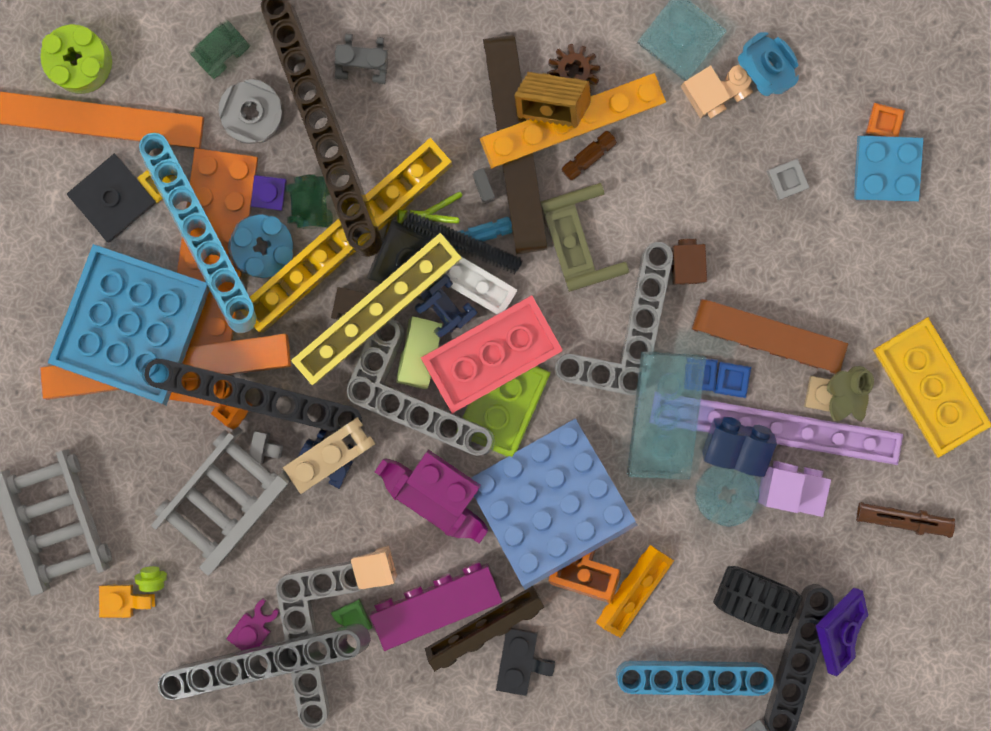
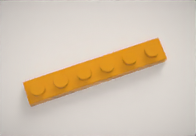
[480,73,666,169]

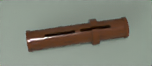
[856,502,955,538]

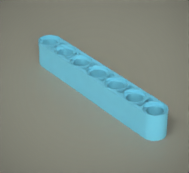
[139,133,256,333]

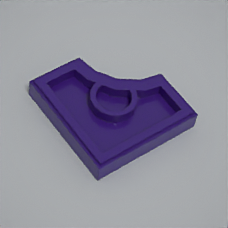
[816,588,869,677]

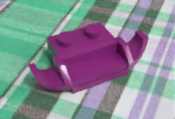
[374,449,488,544]

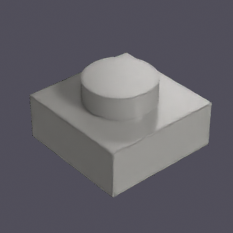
[766,159,809,201]

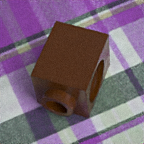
[671,239,707,285]

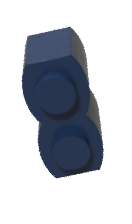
[702,417,777,477]

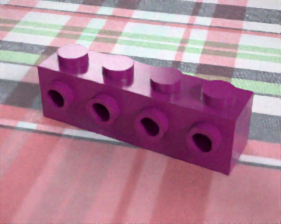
[370,561,503,651]

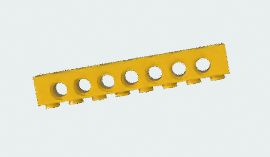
[239,137,453,333]

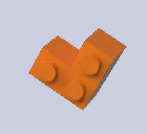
[548,550,621,604]

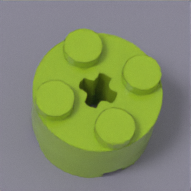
[40,24,112,94]

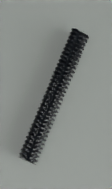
[401,210,523,275]

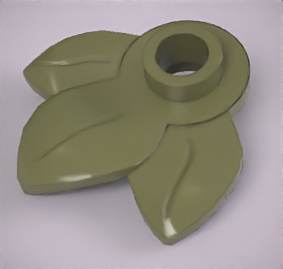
[827,366,874,422]

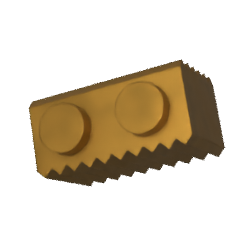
[515,72,591,128]

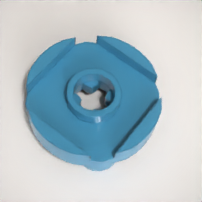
[738,32,799,96]
[228,214,293,278]

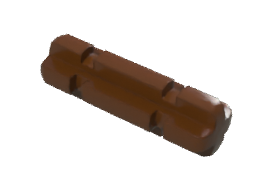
[561,131,617,181]

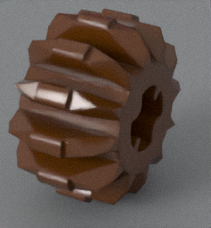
[547,44,601,93]

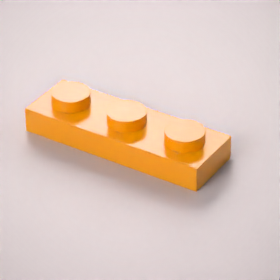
[595,545,674,638]

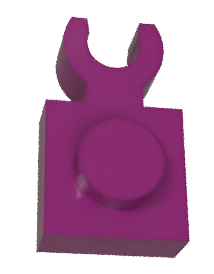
[226,598,279,651]

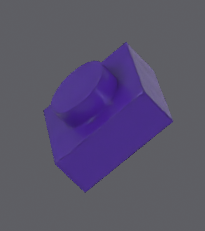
[250,175,287,211]

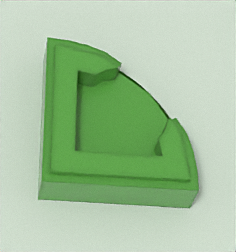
[331,599,373,630]

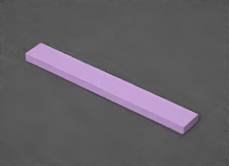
[649,391,903,465]

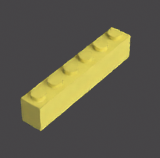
[291,233,463,385]

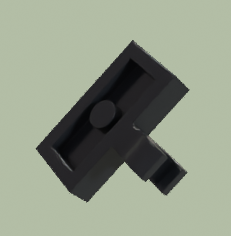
[496,628,555,696]

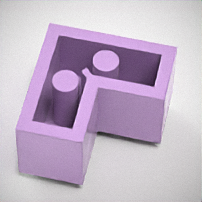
[756,461,831,517]

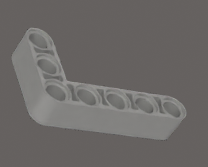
[555,242,673,395]
[347,319,495,456]
[276,561,362,729]

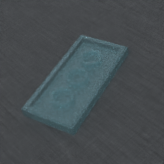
[627,352,706,479]

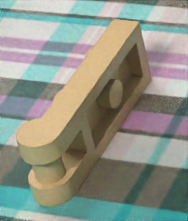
[283,417,376,494]

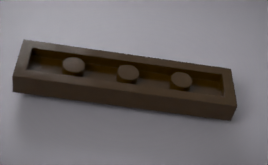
[425,586,545,672]

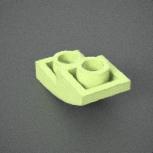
[396,316,442,389]

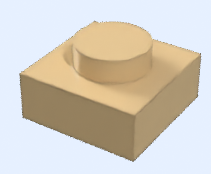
[804,376,833,412]

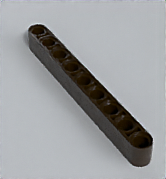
[261,0,382,257]

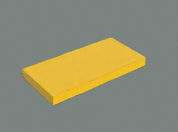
[872,317,991,458]

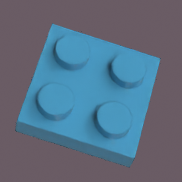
[854,136,924,202]

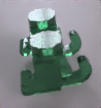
[189,19,250,79]
[285,174,333,229]

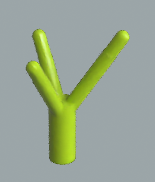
[397,192,462,223]

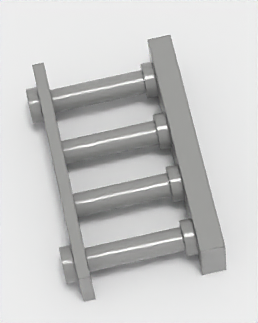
[151,427,292,576]
[0,449,112,596]

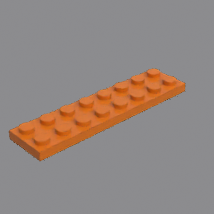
[169,148,258,407]

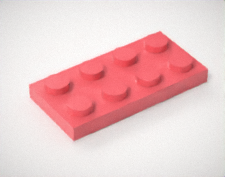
[420,295,563,413]

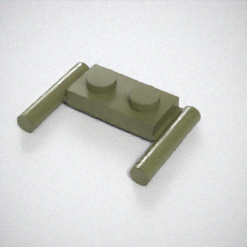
[541,183,629,292]

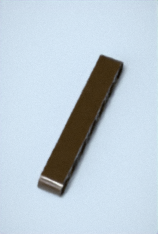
[483,34,547,255]

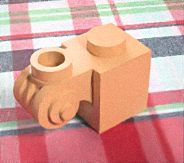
[681,65,753,119]

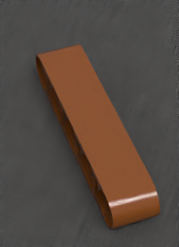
[692,299,849,374]

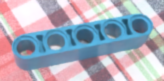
[616,661,774,696]

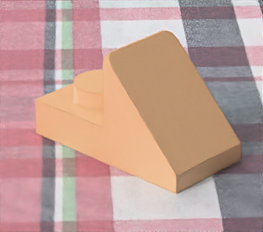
[351,546,397,589]

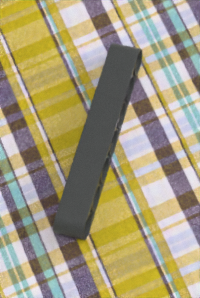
[158,624,371,700]

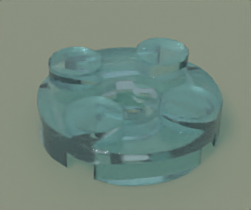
[695,465,759,527]

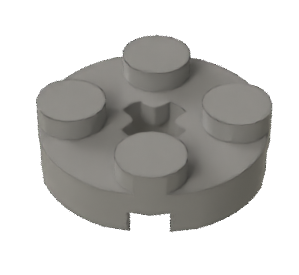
[218,79,283,144]

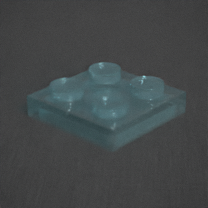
[637,0,727,81]

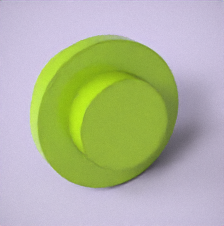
[134,566,167,592]

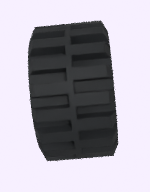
[713,566,803,634]

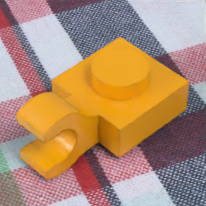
[99,585,155,618]

